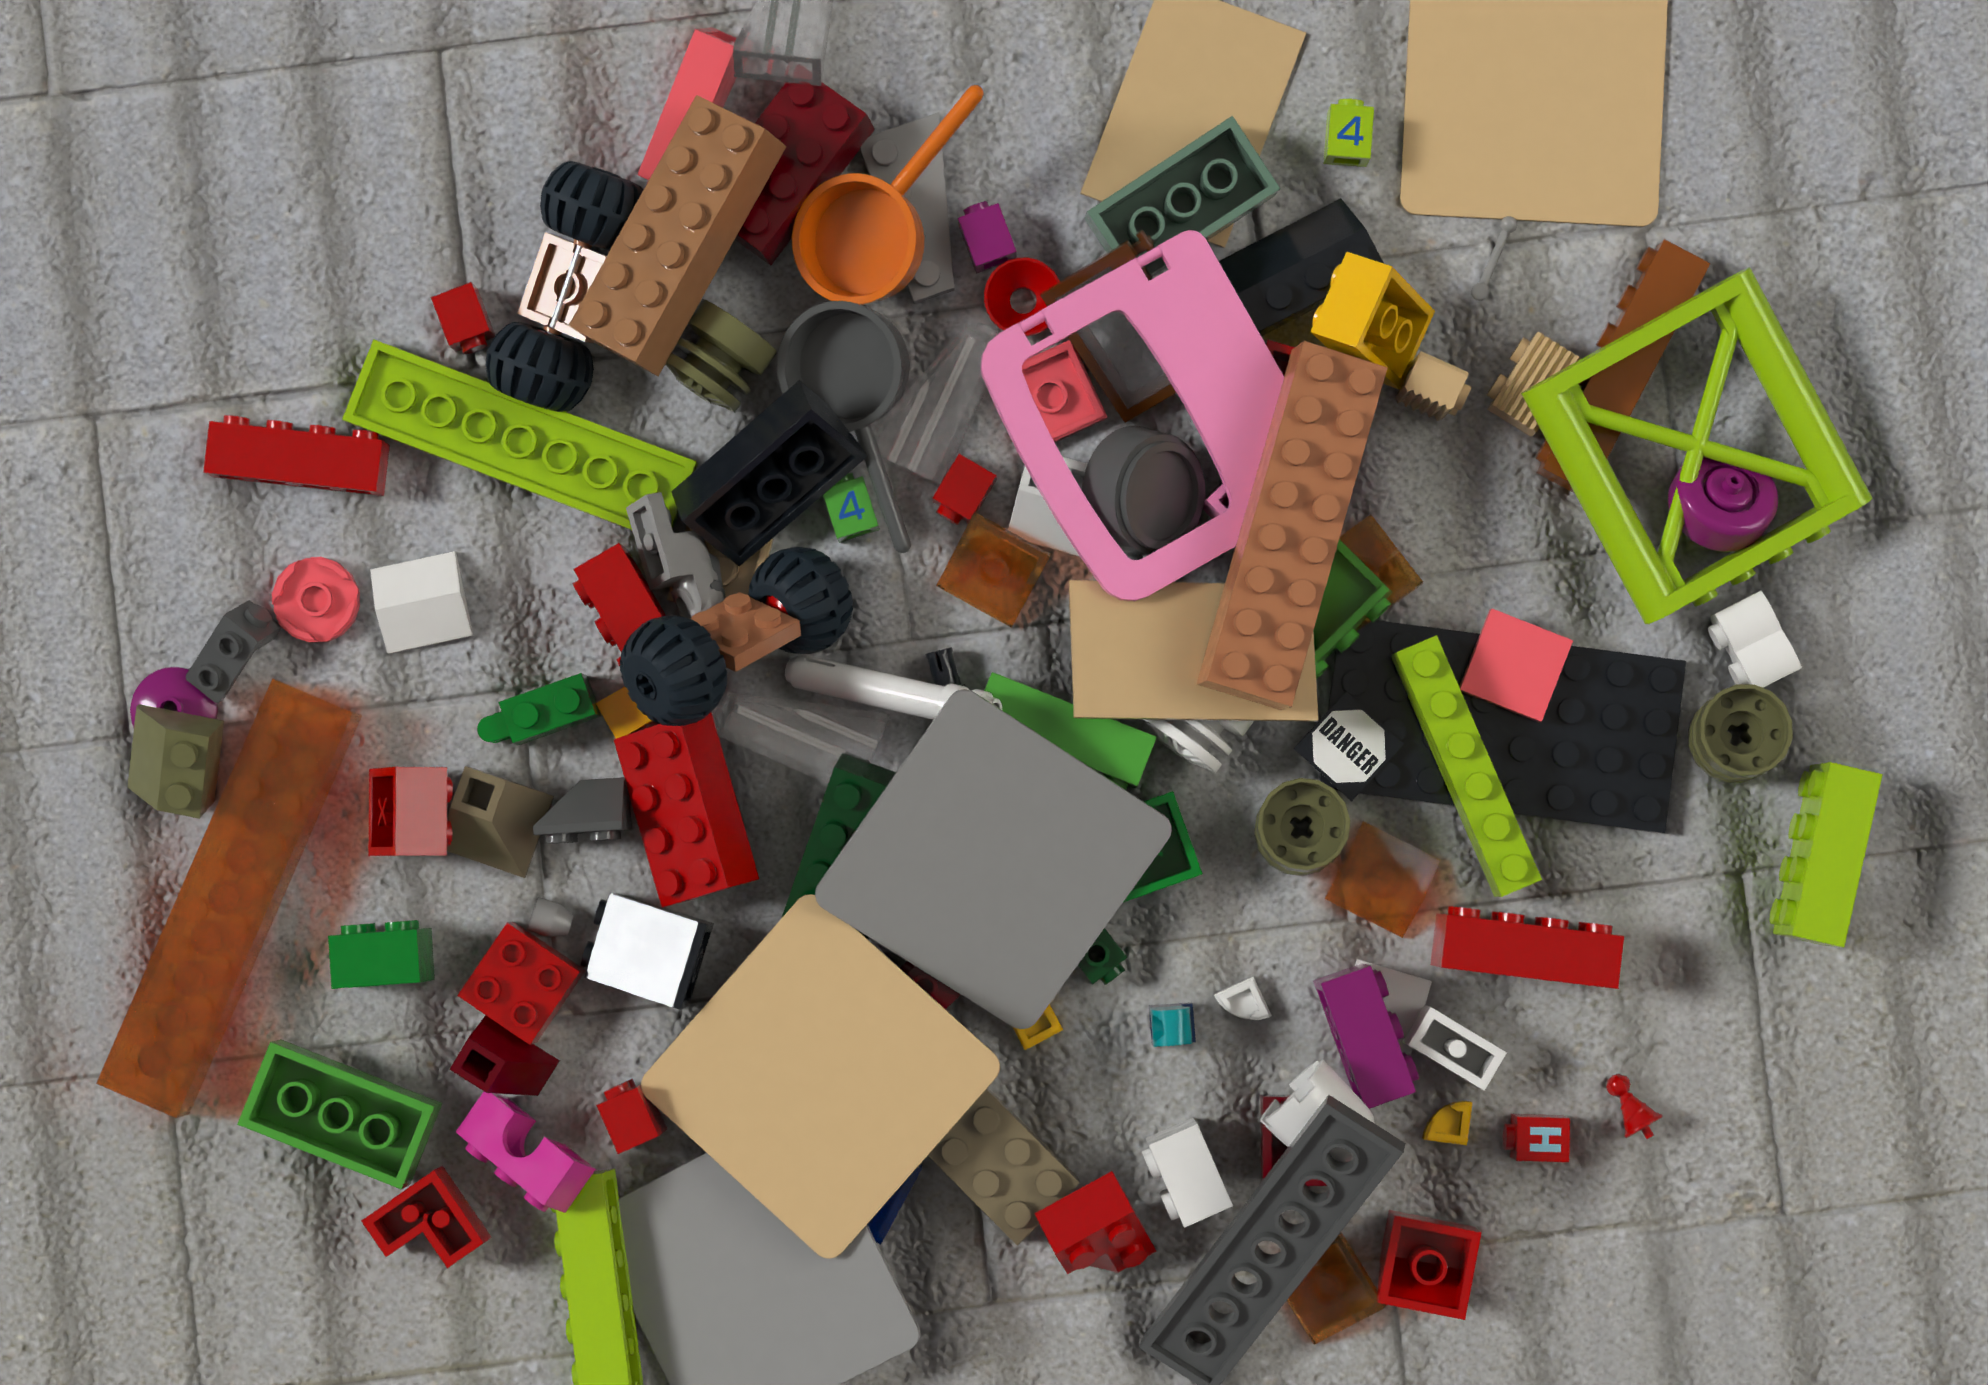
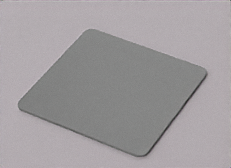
[815,689,1172,1029]
[618,1153,920,1385]

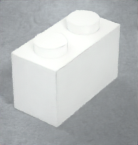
[1403,1005,1507,1091]

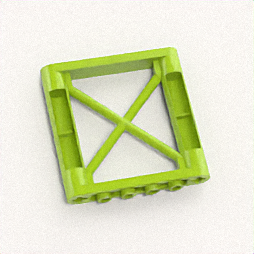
[1521,267,1873,624]

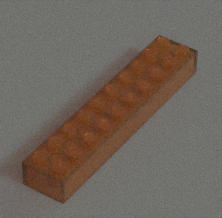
[96,678,362,1118]

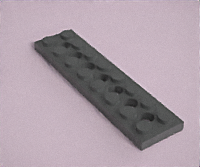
[1139,1095,1406,1385]

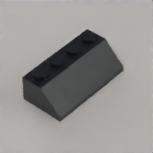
[1219,198,1384,336]
[671,380,867,567]

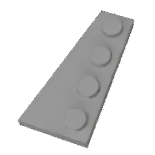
[860,112,955,304]

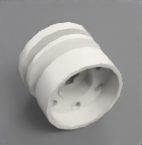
[1142,719,1254,774]

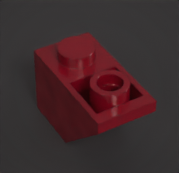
[449,1015,560,1096]

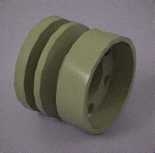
[665,299,777,413]
[1688,684,1793,783]
[1254,778,1350,876]

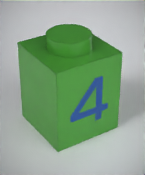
[823,473,880,543]

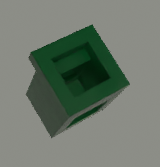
[1078,928,1127,985]

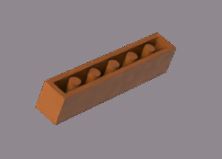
[1536,239,1711,493]

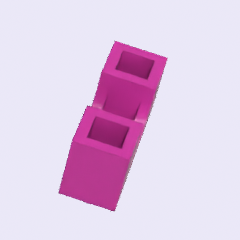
[456,1092,596,1213]

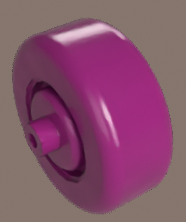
[1668,457,1778,552]

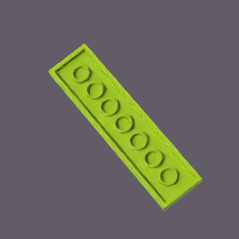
[342,339,698,531]

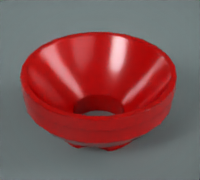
[984,257,1060,337]

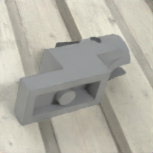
[626,492,726,618]

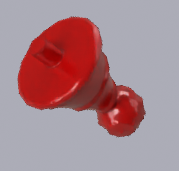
[1606,1074,1663,1139]

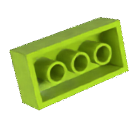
[1769,762,1883,948]

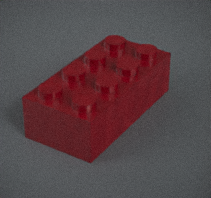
[735,66,875,266]

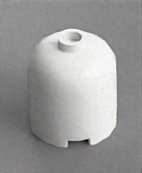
[1260,1059,1375,1162]

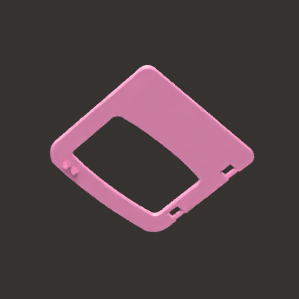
[980,230,1284,601]

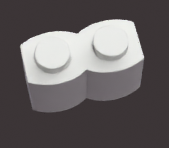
[1708,591,1802,688]

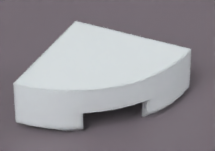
[1213,976,1272,1020]

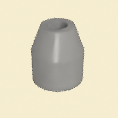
[527,897,573,937]

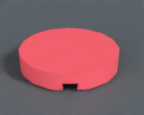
[272,557,360,643]

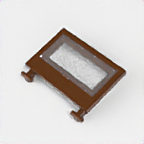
[1040,230,1176,423]

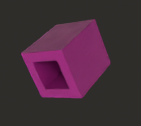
[958,201,1017,274]

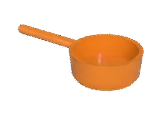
[792,85,984,305]

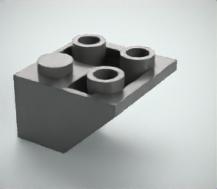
[533,777,632,844]

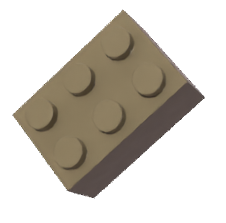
[928,1088,1080,1246]

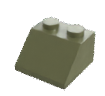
[127,704,224,819]

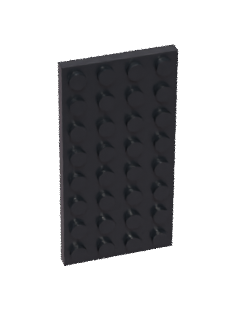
[1319,619,1686,833]

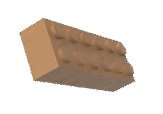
[568,95,786,376]

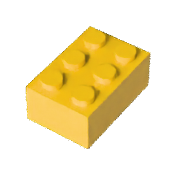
[1311,252,1435,389]

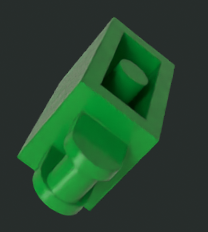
[477,673,601,745]

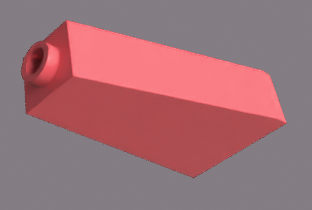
[637,27,751,183]

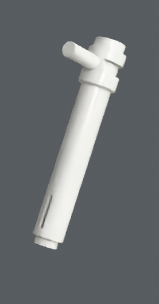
[785,654,1002,720]

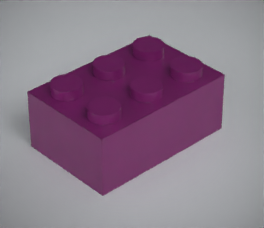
[1313,963,1419,1109]

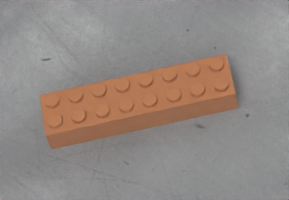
[1197,341,1387,710]

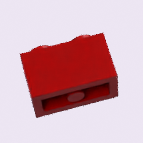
[596,1078,667,1154]

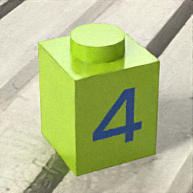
[1323,99,1374,167]

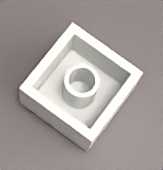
[1141,1118,1233,1228]

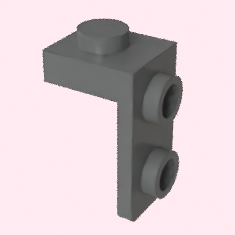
[186,600,282,703]

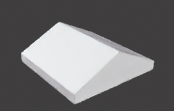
[370,551,474,654]

